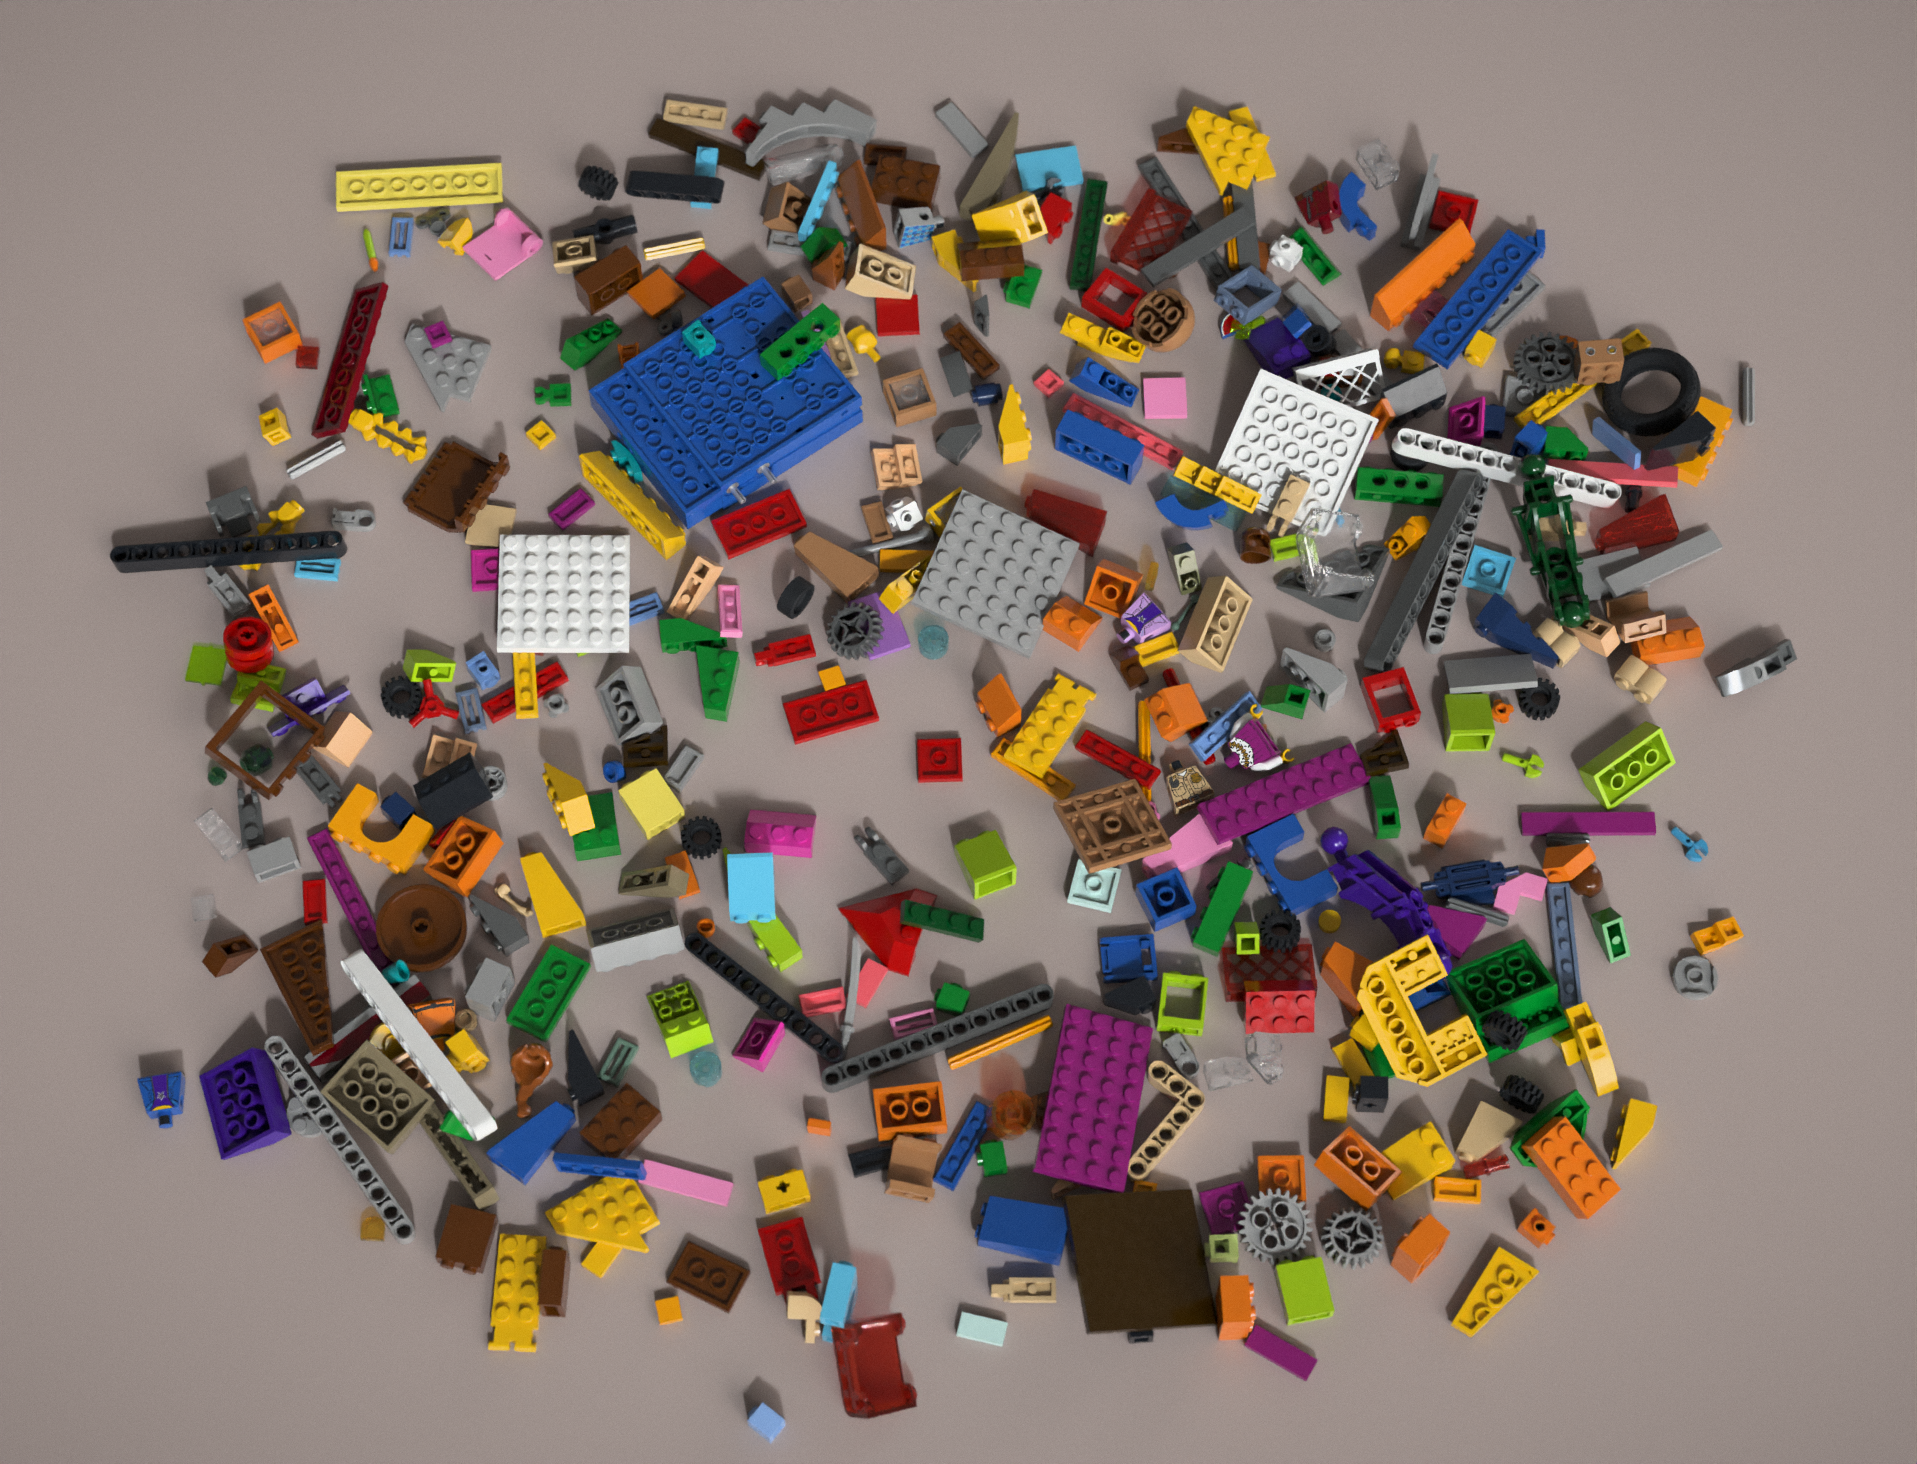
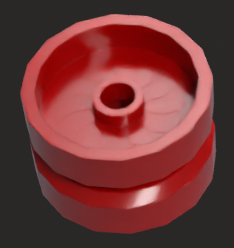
[223,617,274,673]

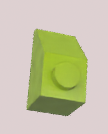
[403,649,456,682]

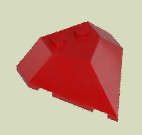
[838,888,937,977]

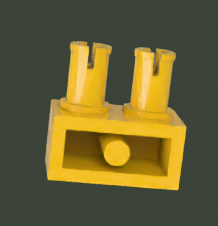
[445,1029,490,1074]

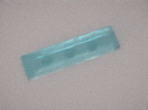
[1161,475,1247,532]

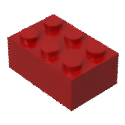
[1243,980,1315,1034]

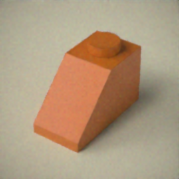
[1542,843,1596,883]

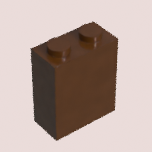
[435,1204,499,1275]
[538,1246,571,1317]

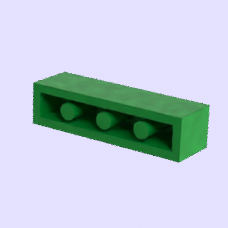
[1191,861,1253,957]

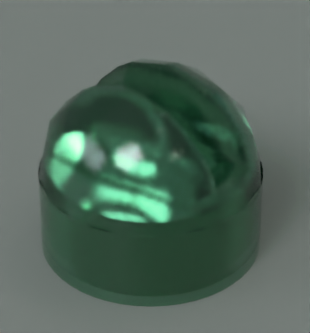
[207,766,227,786]

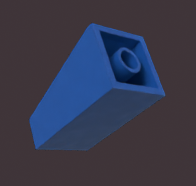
[975,1196,1068,1266]

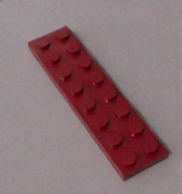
[311,282,389,439]

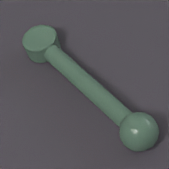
[1171,595,1199,630]

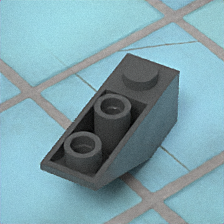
[469,895,530,957]

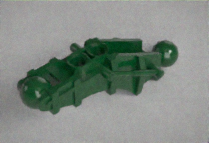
[1511,454,1590,628]

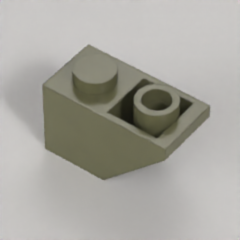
[1167,542,1202,595]

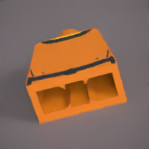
[407,997,455,1052]

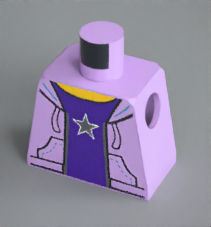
[1116,593,1171,644]

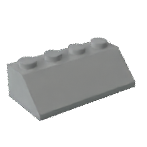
[586,908,685,972]

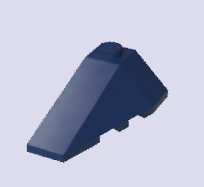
[1473,593,1559,669]

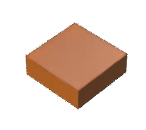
[807,1118,832,1136]

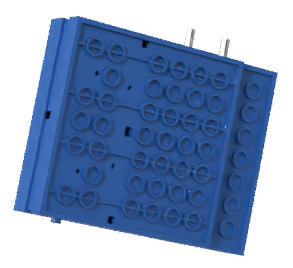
[588,277,863,529]

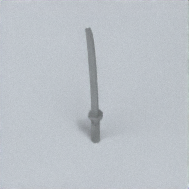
[837,937,861,1061]

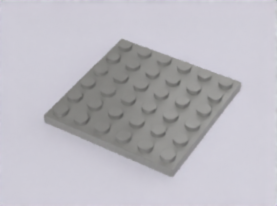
[911,489,1080,658]

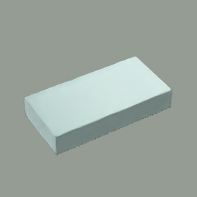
[957,1312,1008,1347]

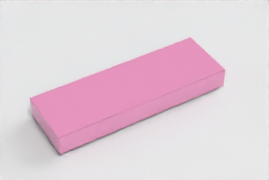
[717,585,743,638]

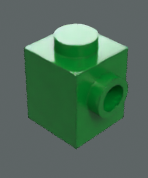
[934,982,970,1017]
[976,1139,1007,1177]

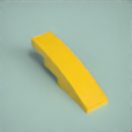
[1173,456,1262,514]

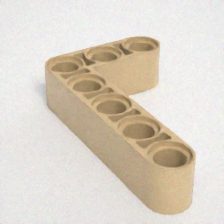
[1127,1060,1205,1183]

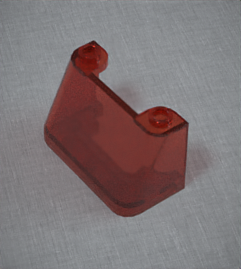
[832,1312,917,1419]

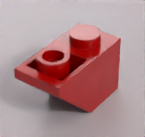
[1040,192,1073,244]

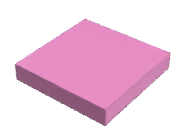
[1143,378,1187,419]

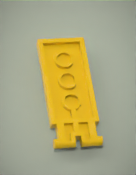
[1004,673,1097,779]
[488,1234,547,1352]

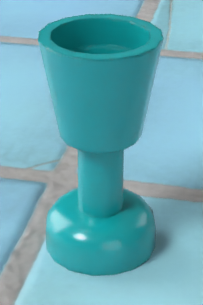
[381,960,410,984]

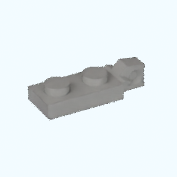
[204,565,252,620]

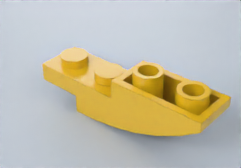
[1059,313,1146,363]
[1564,1002,1619,1097]

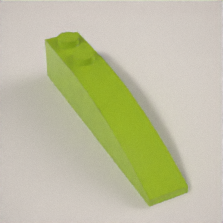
[722,847,803,973]

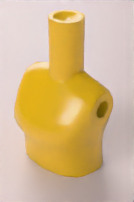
[846,325,881,362]

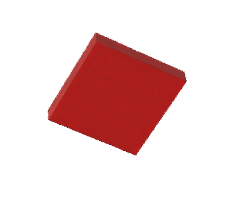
[1429,190,1479,233]
[876,294,920,336]
[917,738,963,783]

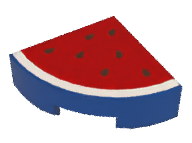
[1220,314,1242,340]

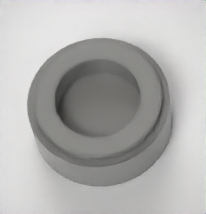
[1313,629,1336,652]

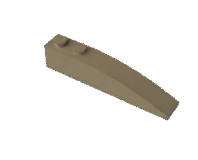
[959,112,1019,223]
[419,1090,500,1211]

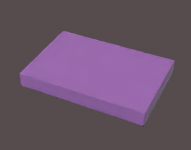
[848,590,911,660]

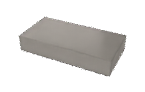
[663,745,704,793]

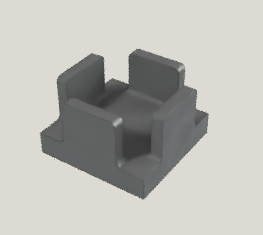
[205,486,261,538]

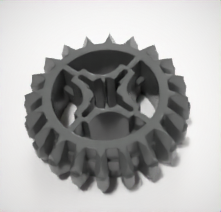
[826,602,885,660]

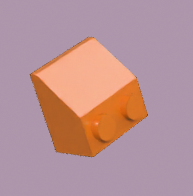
[1084,559,1143,619]
[1043,596,1103,652]
[975,673,1021,738]
[1144,683,1208,742]

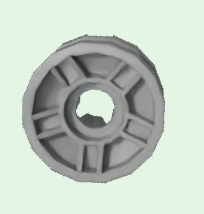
[483,766,508,801]

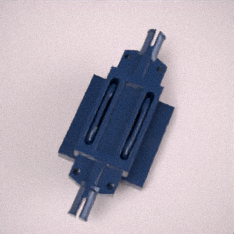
[1420,859,1519,906]

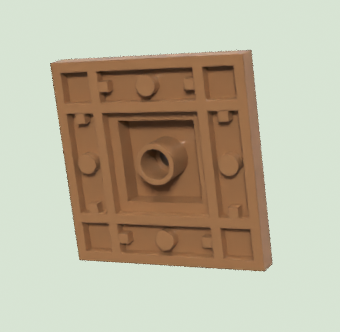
[1053,779,1172,874]

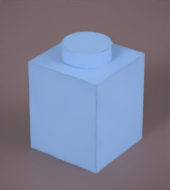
[747,1402,786,1443]

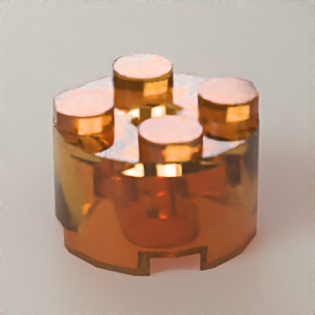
[986,1089,1037,1140]

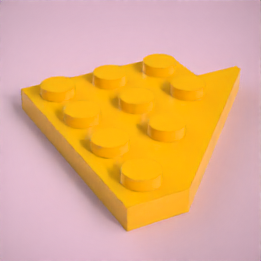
[1186,106,1270,195]
[544,1177,660,1253]

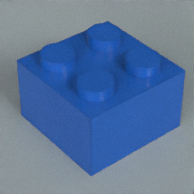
[1135,867,1197,932]

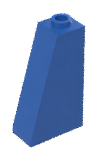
[486,1101,576,1185]

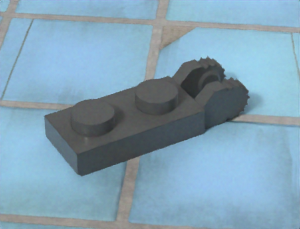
[237,788,266,849]
[854,826,909,885]

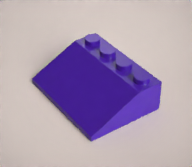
[199,1047,292,1160]

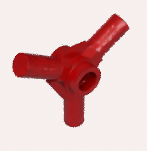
[408,679,460,728]

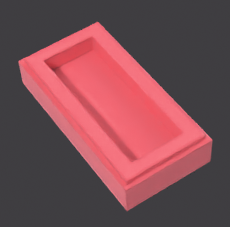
[846,958,888,1008]
[798,986,847,1018]

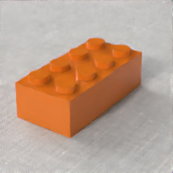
[1521,1117,1621,1219]

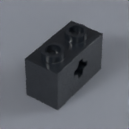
[1352,1076,1389,1113]

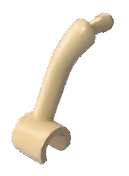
[494,884,533,917]

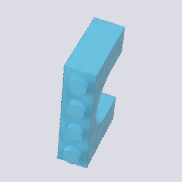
[820,1261,858,1346]

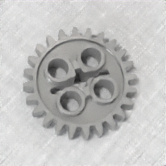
[1237,1188,1313,1264]

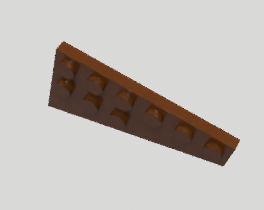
[260,919,334,1057]

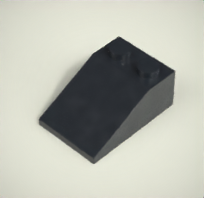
[1645,411,1716,471]

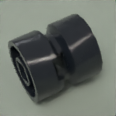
[1303,325,1337,357]

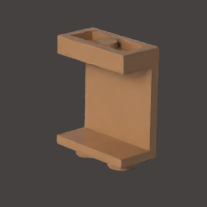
[1605,591,1667,643]
[884,1133,942,1203]

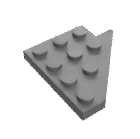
[405,324,492,412]

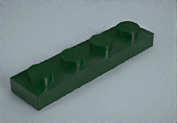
[900,900,985,943]

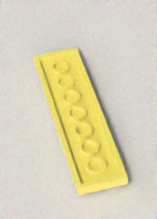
[336,163,503,212]

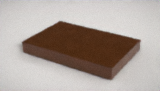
[666,1241,751,1314]

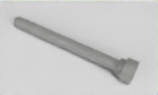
[849,525,934,557]

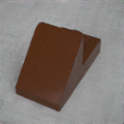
[1109,645,1149,691]

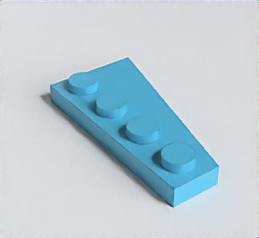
[798,161,839,242]

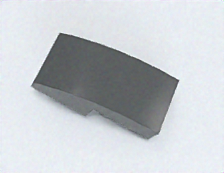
[940,351,974,398]

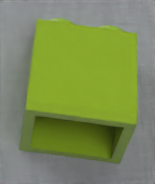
[1442,692,1495,751]
[954,830,1017,900]

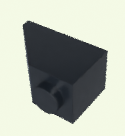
[1103,976,1157,1015]

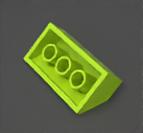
[1578,721,1676,811]

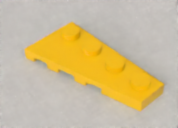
[1451,1247,1539,1338]

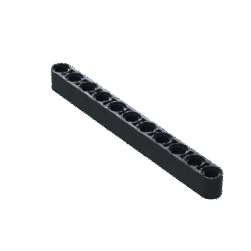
[110,531,348,573]

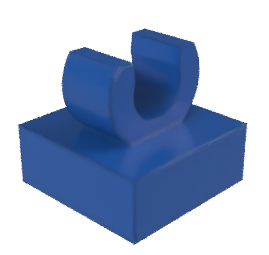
[1525,229,1546,258]

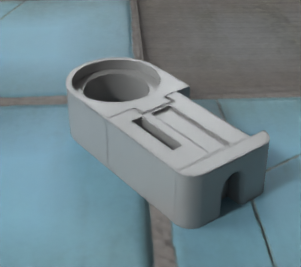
[331,508,376,532]
[1162,1033,1200,1079]

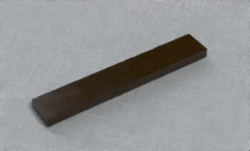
[648,118,768,181]

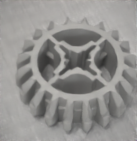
[1321,1206,1384,1270]

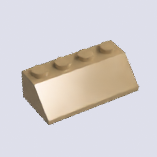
[1177,576,1253,673]

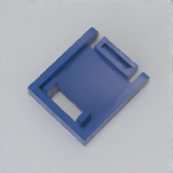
[1099,934,1158,984]

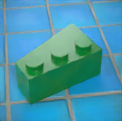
[696,645,740,722]

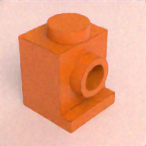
[1517,1208,1556,1249]

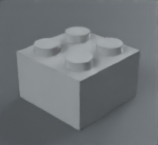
[464,957,515,1022]

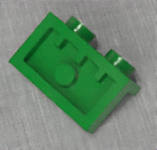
[1003,265,1042,309]
[361,374,400,418]

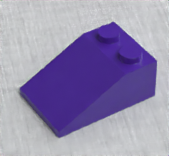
[1241,318,1311,379]

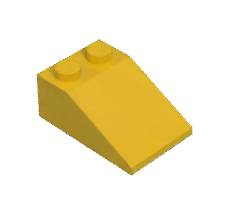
[1381,1121,1455,1201]

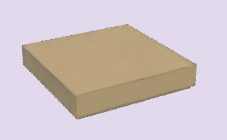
[465,505,517,548]

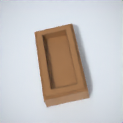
[861,501,893,544]

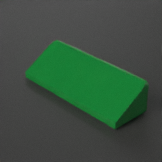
[1289,227,1342,286]

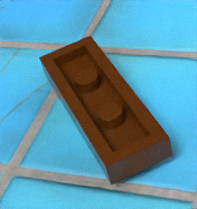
[943,322,1000,381]

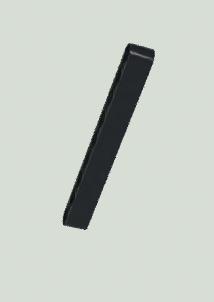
[684,933,846,1065]

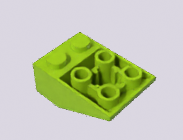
[646,980,714,1058]

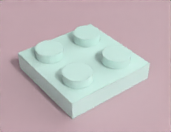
[1067,859,1122,913]

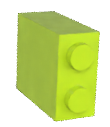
[1274,1255,1335,1325]

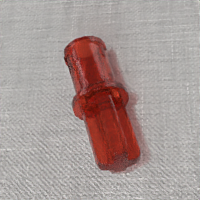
[1463,1154,1510,1179]

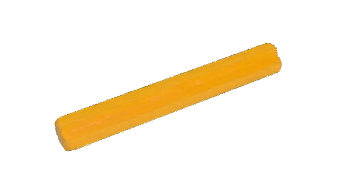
[1222,196,1239,271]

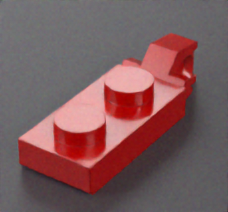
[754,634,816,667]

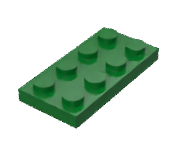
[506,944,591,1043]

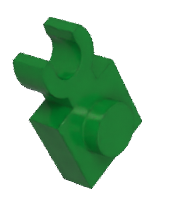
[535,383,572,407]

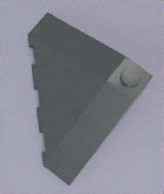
[1276,544,1390,622]

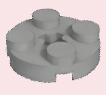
[286,1093,333,1138]

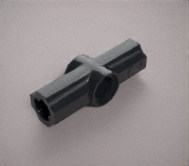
[573,214,638,245]

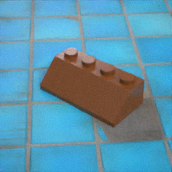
[835,160,887,251]

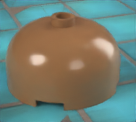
[1132,288,1195,353]

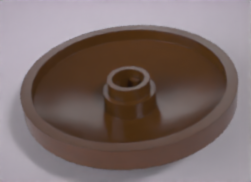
[376,884,467,972]

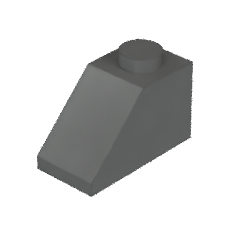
[936,423,982,466]

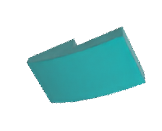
[610,440,643,483]

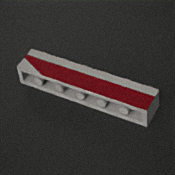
[304,974,433,1084]

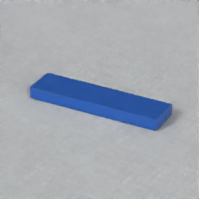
[933,1101,997,1192]
[552,1152,647,1180]

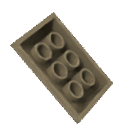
[320,1040,435,1155]

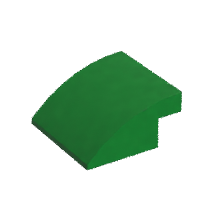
[1445,939,1570,1063]

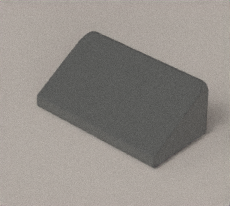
[974,295,989,338]

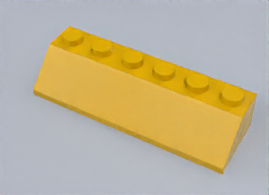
[579,451,686,561]

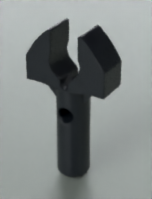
[1035,177,1065,202]

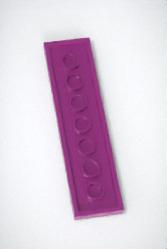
[1197,743,1371,845]

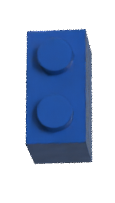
[1510,420,1548,458]

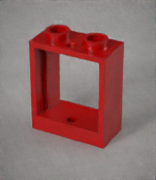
[1081,267,1147,333]
[1360,667,1421,733]

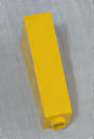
[520,852,587,938]

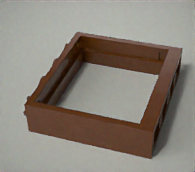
[205,681,325,800]

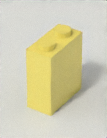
[618,768,685,840]

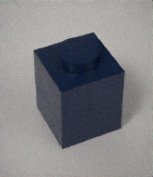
[1483,404,1506,439]
[380,792,417,831]

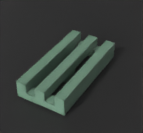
[597,1037,639,1088]

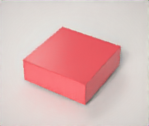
[1034,368,1064,398]

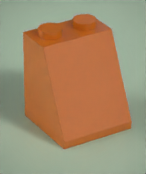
[1319,941,1373,1018]

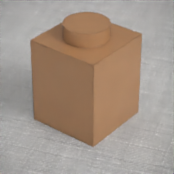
[781,275,813,313]

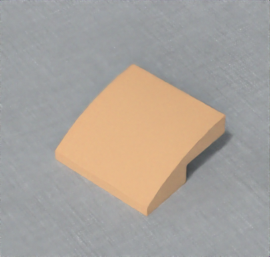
[871,444,922,490]
[422,735,477,778]

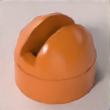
[697,918,715,938]

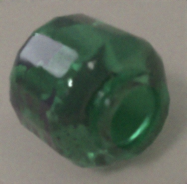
[239,744,274,776]

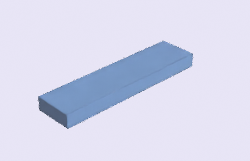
[1189,691,1262,762]

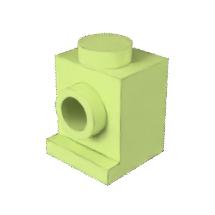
[1204,1234,1239,1263]

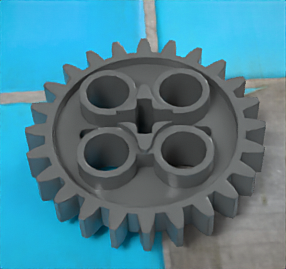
[1513,332,1577,395]

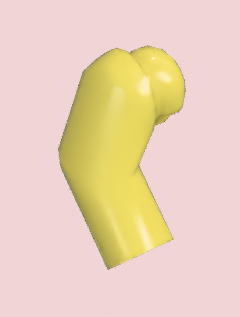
[1104,211,1131,226]

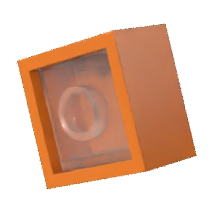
[242,301,303,364]

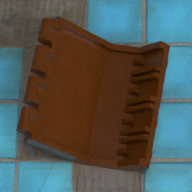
[403,441,510,533]

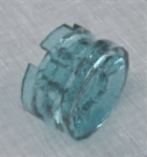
[918,625,949,660]
[690,1051,723,1087]

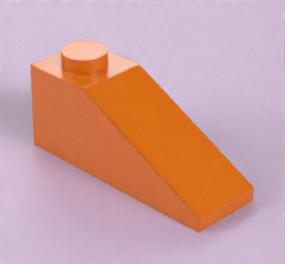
[247,584,299,652]

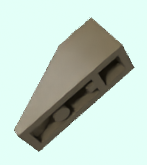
[618,865,689,898]

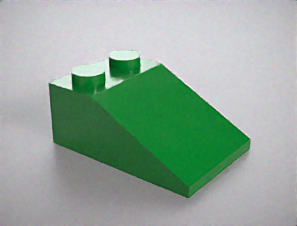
[572,792,621,862]

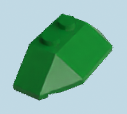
[1509,1089,1590,1168]

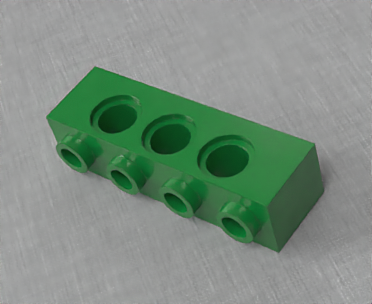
[760,303,840,381]
[1354,466,1444,507]

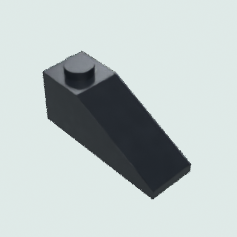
[567,1029,605,1106]

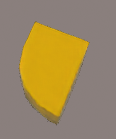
[437,217,473,256]

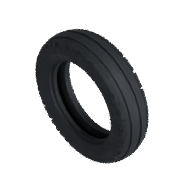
[1602,348,1701,437]

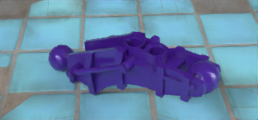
[1320,827,1453,980]

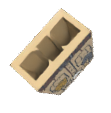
[1166,760,1215,817]

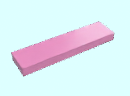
[638,1159,734,1207]

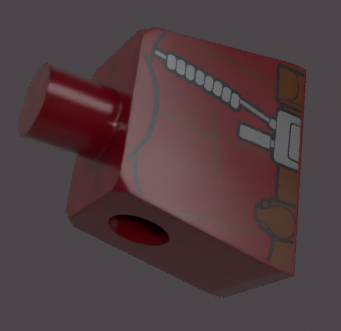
[1295,180,1342,234]

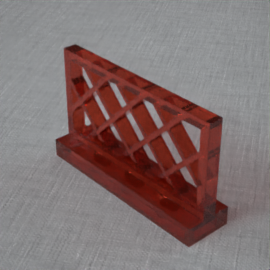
[1110,188,1193,272]
[1222,944,1318,1002]

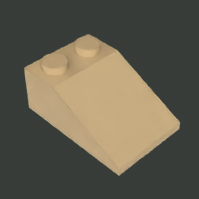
[845,244,916,299]

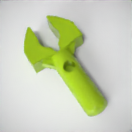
[1502,753,1544,778]

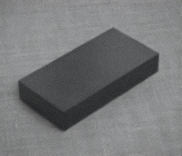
[848,1142,893,1178]

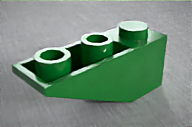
[560,318,623,371]
[659,618,728,654]
[1369,775,1401,840]

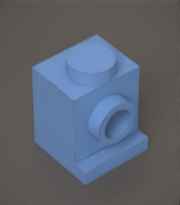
[465,651,501,691]

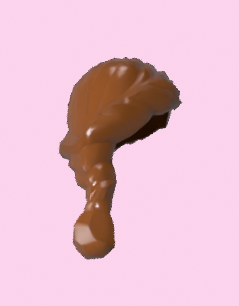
[509,1043,553,1119]

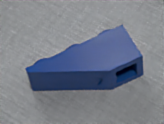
[1069,357,1139,408]

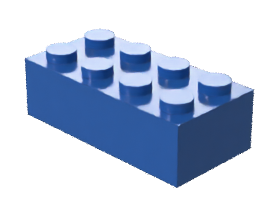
[1055,410,1144,485]

